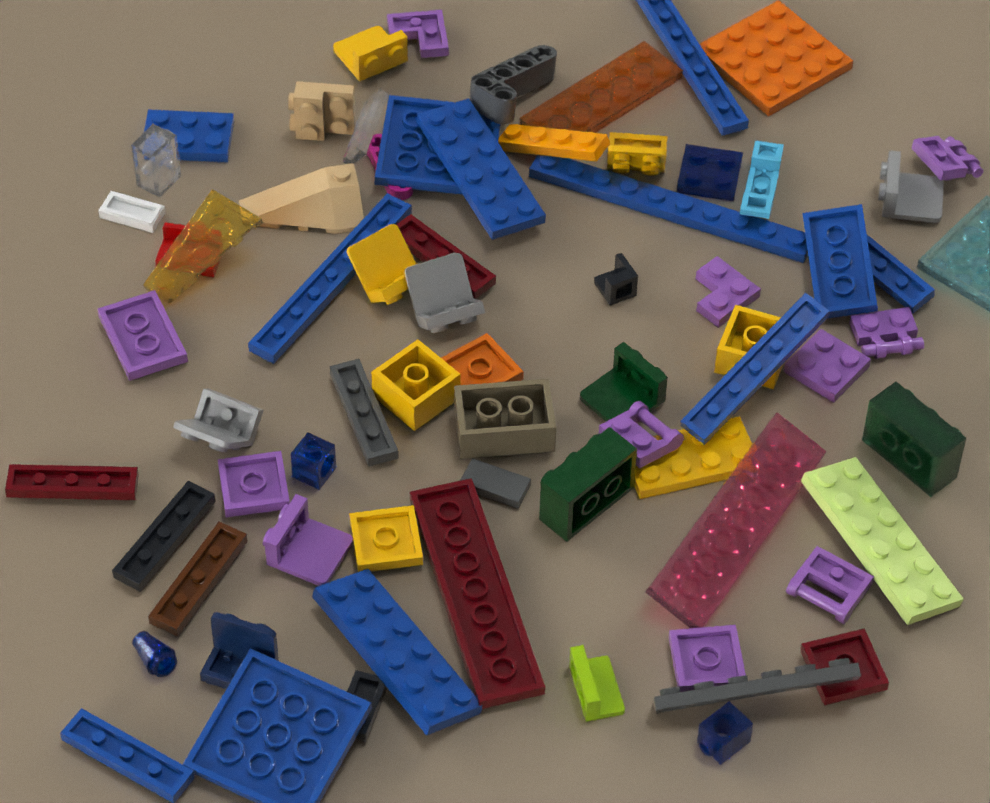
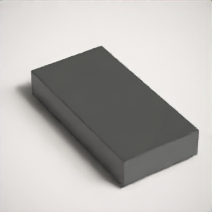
[460,458,531,509]

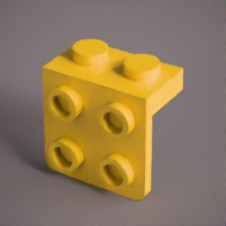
[333,26,408,82]
[607,132,667,176]
[347,224,416,305]

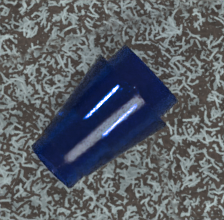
[132,631,177,677]

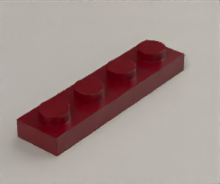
[396,214,496,299]
[5,464,139,500]

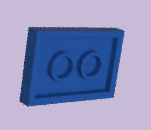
[140,110,234,162]

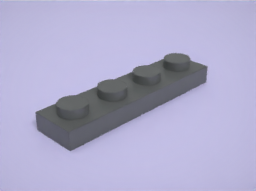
[330,359,399,467]

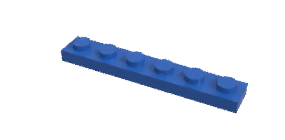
[680,293,830,445]

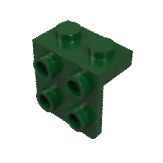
[580,342,668,421]

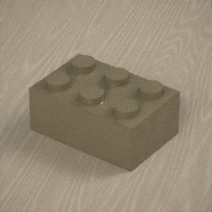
[454,379,556,459]

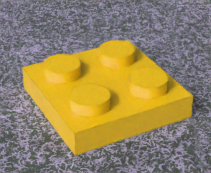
[349,505,423,572]

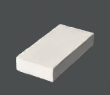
[99,191,166,233]

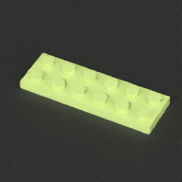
[801,457,964,625]

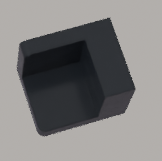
[594,253,638,306]

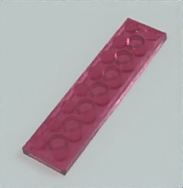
[645,412,827,628]

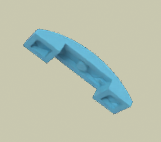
[740,140,784,219]

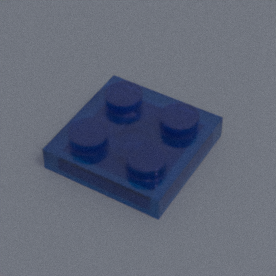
[677,144,743,201]

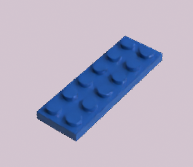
[416,98,546,240]
[312,569,482,736]

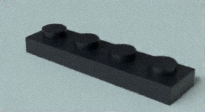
[112,481,216,592]

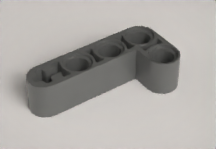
[469,45,557,124]

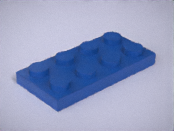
[803,204,878,319]

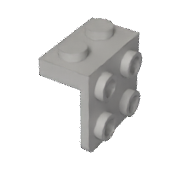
[878,151,944,223]
[404,253,485,333]
[173,388,264,452]

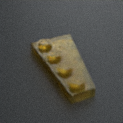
[143,189,263,304]

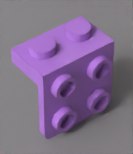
[263,494,353,586]

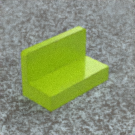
[569,645,625,722]

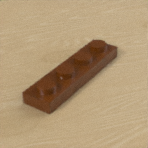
[148,522,248,637]

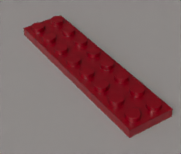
[410,478,545,709]

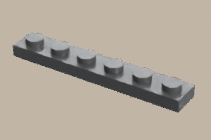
[654,658,861,713]

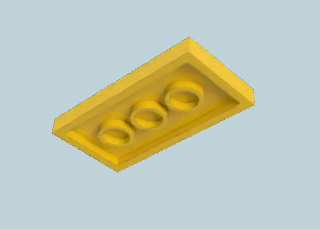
[634,416,761,499]

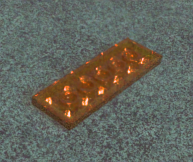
[519,41,683,133]

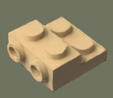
[288,81,356,141]

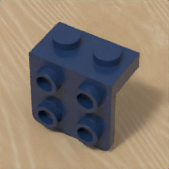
[200,612,279,689]

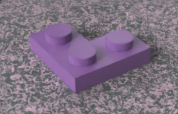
[387,10,449,58]
[696,256,761,328]

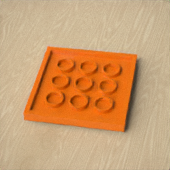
[699,0,853,116]

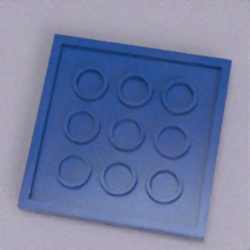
[374,95,501,195]
[182,648,372,803]

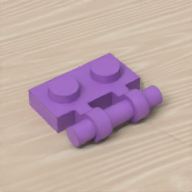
[911,136,983,181]
[849,307,924,359]

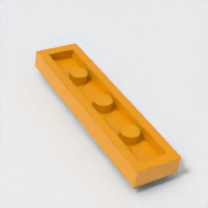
[498,124,610,162]

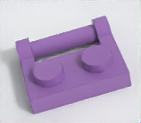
[599,401,684,468]
[786,546,874,624]

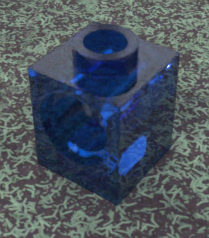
[291,432,336,490]
[697,701,753,765]

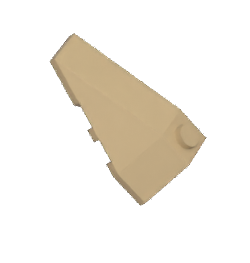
[239,163,364,234]

